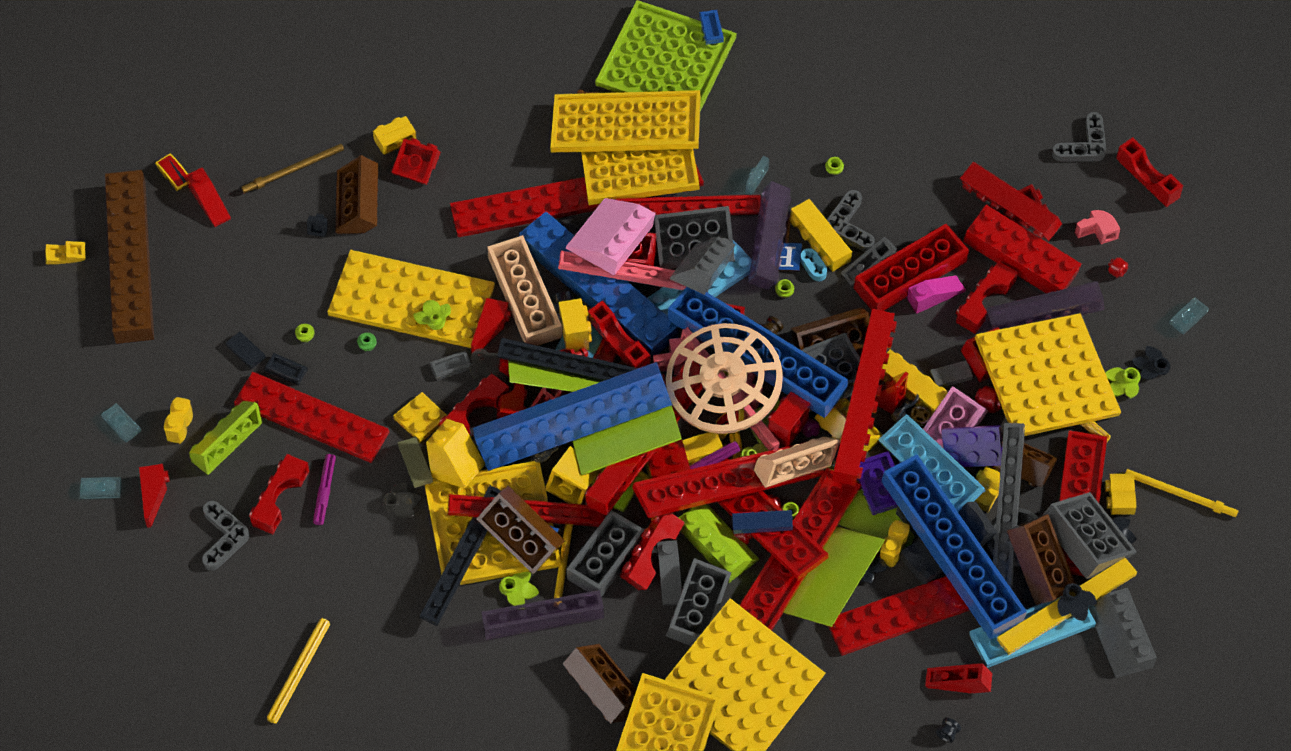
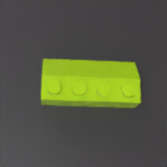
[189,401,262,475]
[679,505,759,583]

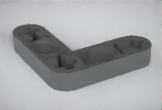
[1052,112,1106,162]
[827,190,875,252]
[202,501,249,571]

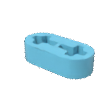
[800,248,827,282]

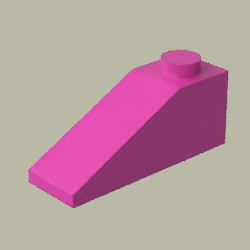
[907,276,966,314]

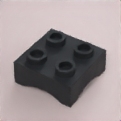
[959,502,997,548]
[899,539,944,584]

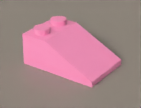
[923,386,988,448]

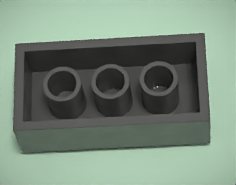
[567,510,644,599]
[666,558,731,646]

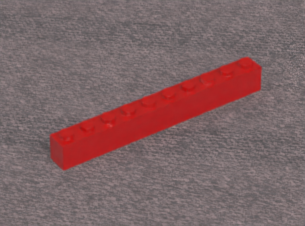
[832,309,897,486]
[585,361,703,516]

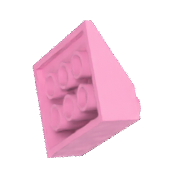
[566,198,655,275]

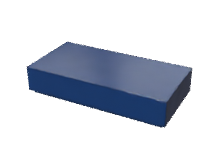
[699,10,724,45]

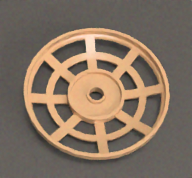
[666,323,783,434]

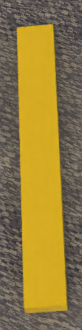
[997,558,1137,655]

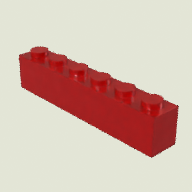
[960,161,1062,241]

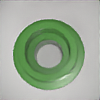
[357,333,376,351]

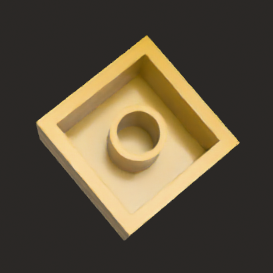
[559,298,592,352]

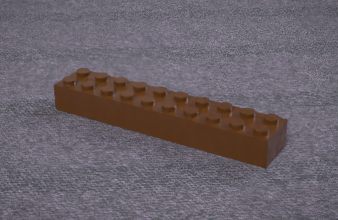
[105,170,154,344]

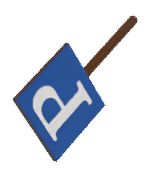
[768,214,802,271]

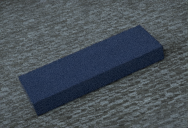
[732,510,793,534]

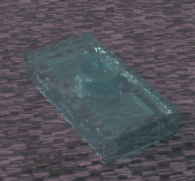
[745,156,769,195]
[1169,297,1209,335]
[101,403,141,442]

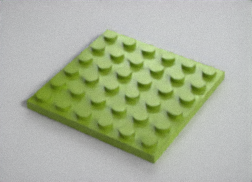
[595,0,737,111]

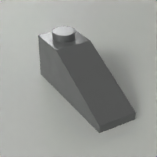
[841,237,898,287]
[657,540,682,606]

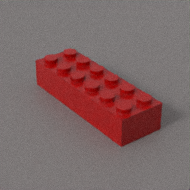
[963,205,1082,301]
[854,224,969,311]

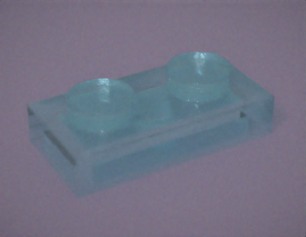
[80,477,121,499]

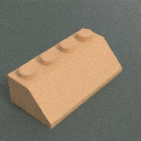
[754,437,840,488]

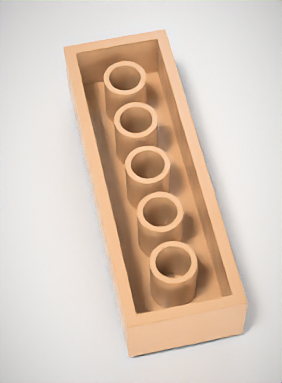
[488,235,562,346]

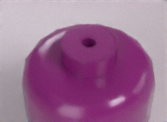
[801,417,820,437]

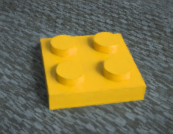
[394,392,446,443]

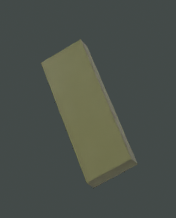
[398,437,433,488]

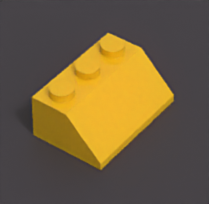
[815,398,883,452]

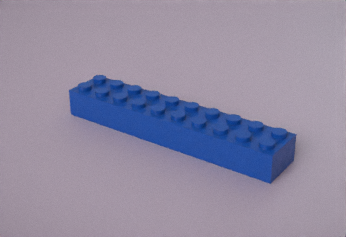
[519,212,678,360]
[668,287,848,418]
[473,362,672,471]
[882,455,1027,640]

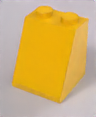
[426,419,485,488]
[545,447,603,504]

